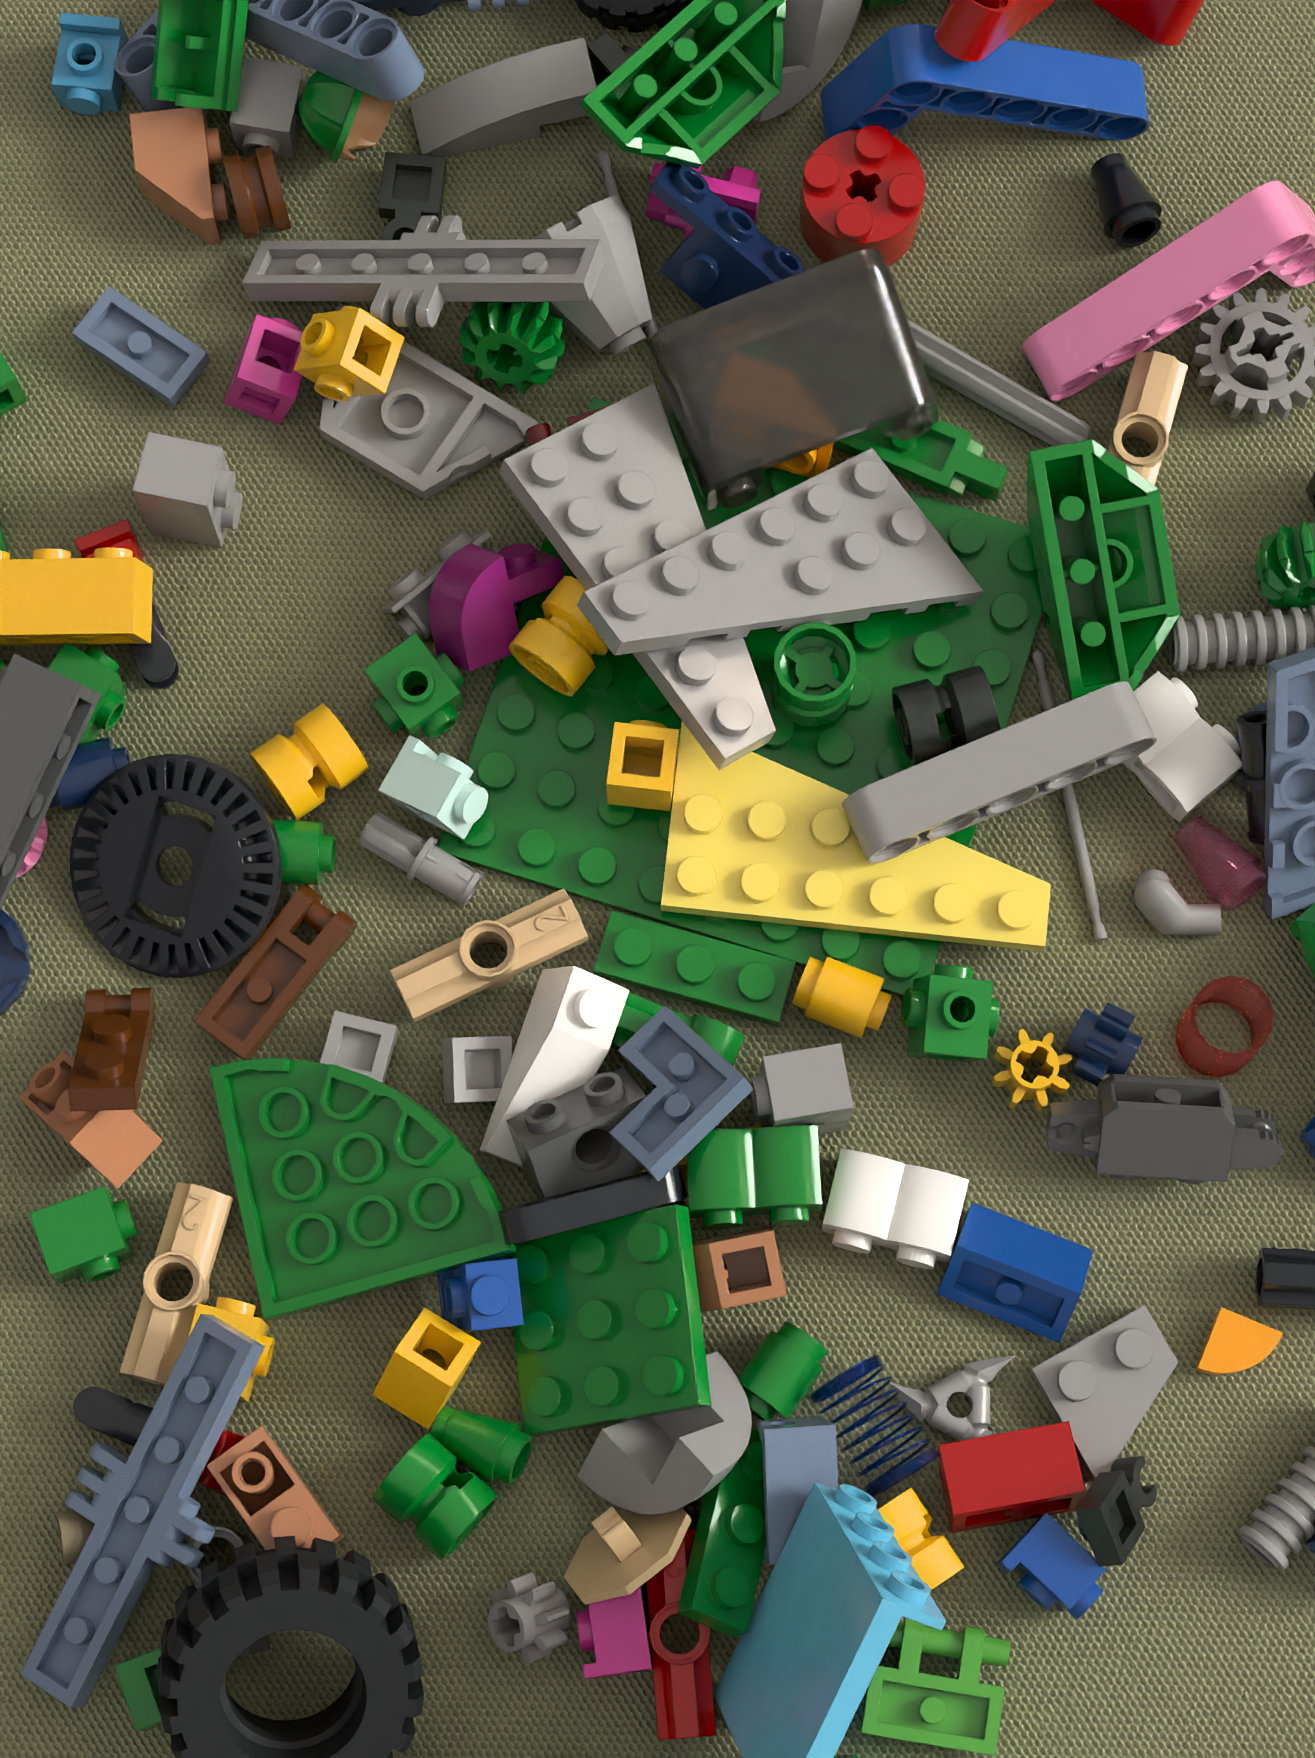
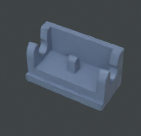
[758,1415,838,1565]

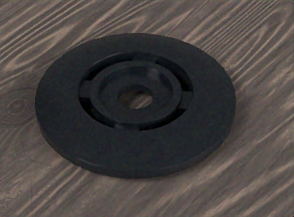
[70,753,282,978]

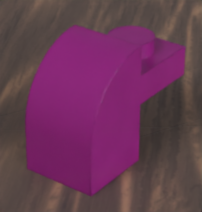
[429,543,564,672]

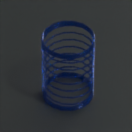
[809,1354,940,1497]

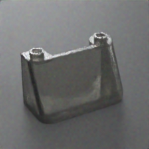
[648,249,939,511]

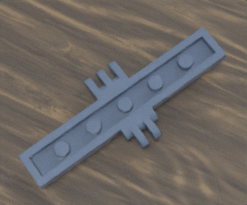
[20,1314,265,1708]

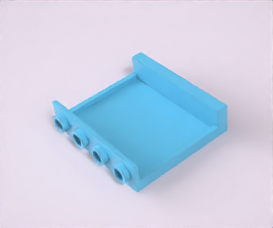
[714,1482,946,1758]

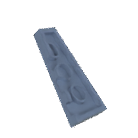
[1263,647,1315,920]

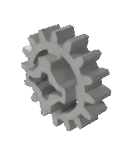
[1191,288,1315,424]

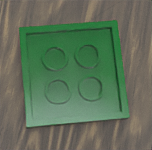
[506,1204,712,1436]

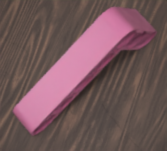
[1021,181,1315,402]

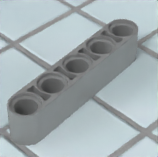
[842,681,1157,864]

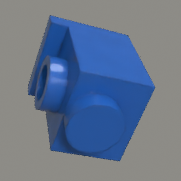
[437,1258,524,1331]
[995,1513,1106,1620]

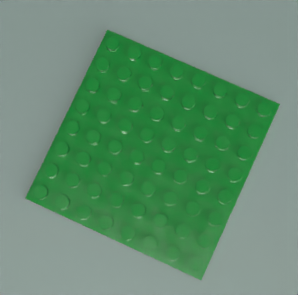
[438,397,1043,998]

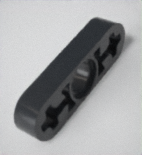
[498,1165,687,1245]

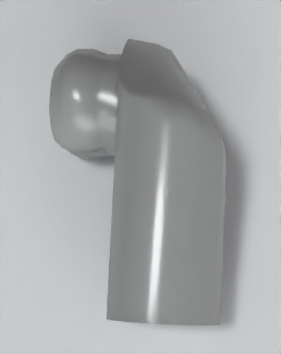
[1134,869,1221,935]

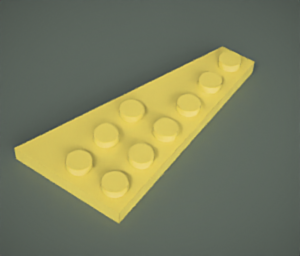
[661,721,1051,952]

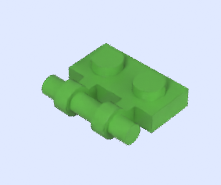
[860,1617,1010,1756]

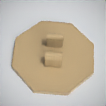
[564,1507,692,1605]

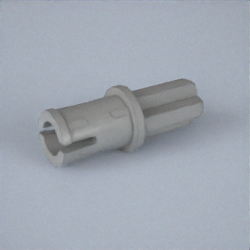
[359,813,484,908]

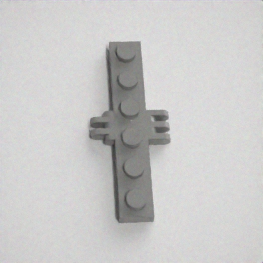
[242,215,607,327]

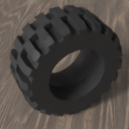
[158,1536,424,1758]

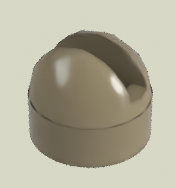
[56,1509,95,1566]

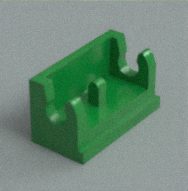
[150,0,249,112]

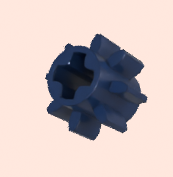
[1063,1002,1143,1087]

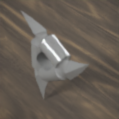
[886,1356,1015,1441]

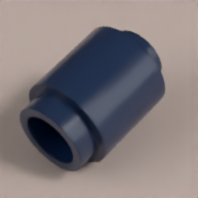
[49,737,130,811]

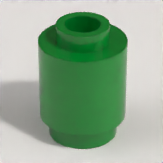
[272,819,336,885]
[737,1321,828,1421]

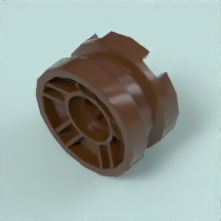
[222,145,291,240]

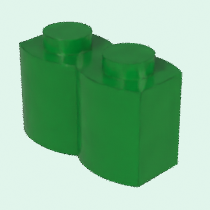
[687,1125,822,1229]

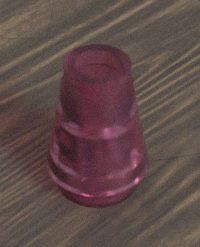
[1174,816,1267,910]

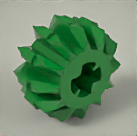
[459,302,566,394]
[1254,520,1315,609]

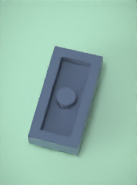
[72,286,210,408]

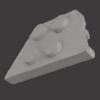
[319,303,539,500]

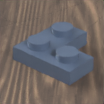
[609,1006,754,1182]

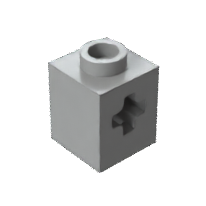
[229,57,307,159]

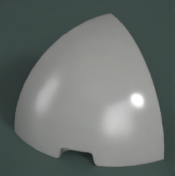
[753,0,862,122]
[577,1351,752,1515]

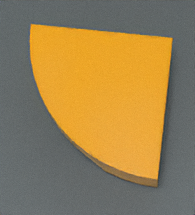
[1195,1307,1283,1375]

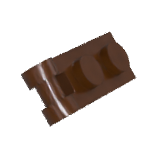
[194,884,357,1060]
[68,987,155,1111]

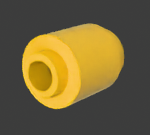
[792,957,892,1039]

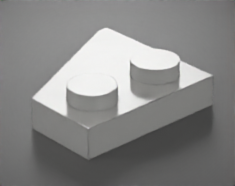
[1029,1305,1179,1482]

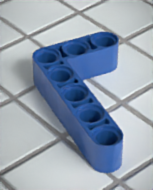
[821,24,1149,141]

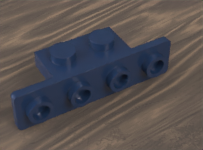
[649,162,857,348]

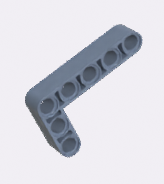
[114,0,425,112]

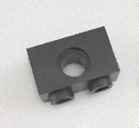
[506,1067,646,1199]

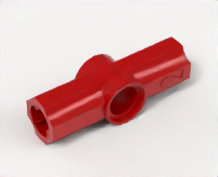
[646,1530,717,1740]

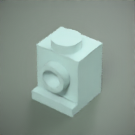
[378,735,489,840]

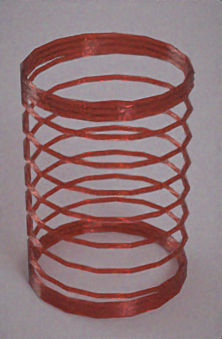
[1175,976,1274,1078]

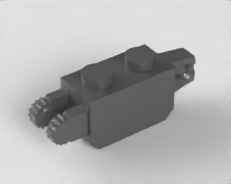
[1046,1074,1283,1184]

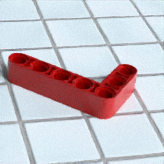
[934,0,1204,62]

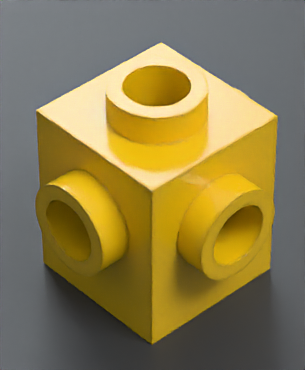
[294,306,405,402]

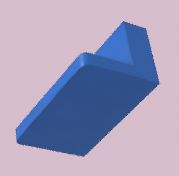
[937,1204,1093,1343]

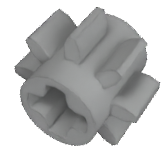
[488,1572,571,1663]

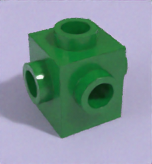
[364,633,465,740]
[901,965,999,1063]

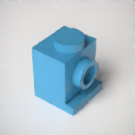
[51,13,128,115]

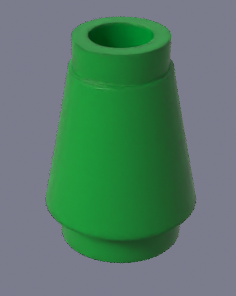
[431,1405,534,1485]

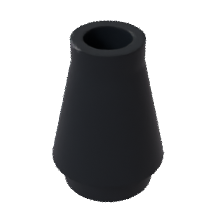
[1091,153,1162,248]

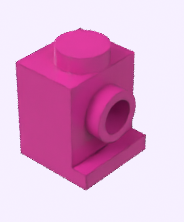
[222,314,303,424]
[576,1587,652,1680]

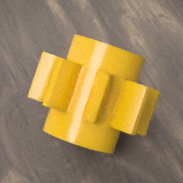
[991,1029,1072,1112]

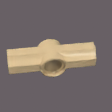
[1107,351,1188,486]
[390,888,588,1023]
[120,1182,233,1387]

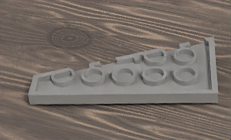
[499,383,776,770]
[577,448,984,656]

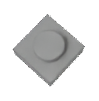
[320,1010,398,1083]
[442,1036,512,1103]

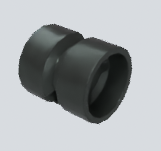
[891,666,1000,766]

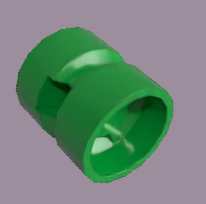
[771,622,856,727]
[372,1434,499,1561]

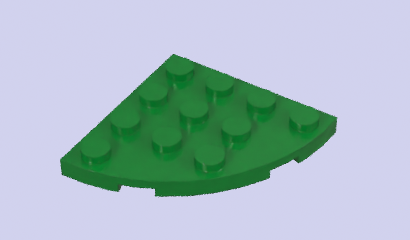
[209,1058,517,1321]

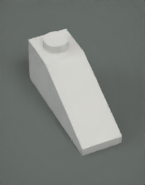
[479,966,629,1168]

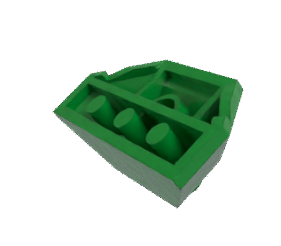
[579,0,786,169]
[1027,439,1180,701]

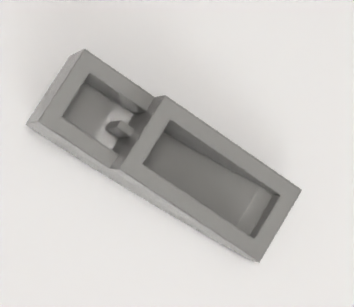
[410,37,596,157]

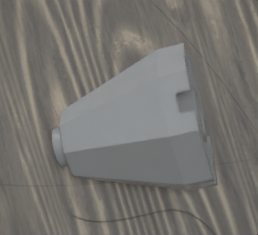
[534,195,652,357]

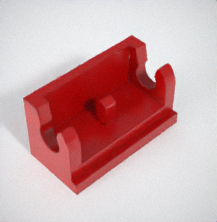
[938,1421,1086,1533]

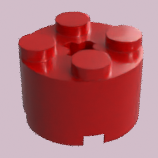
[800,125,925,272]

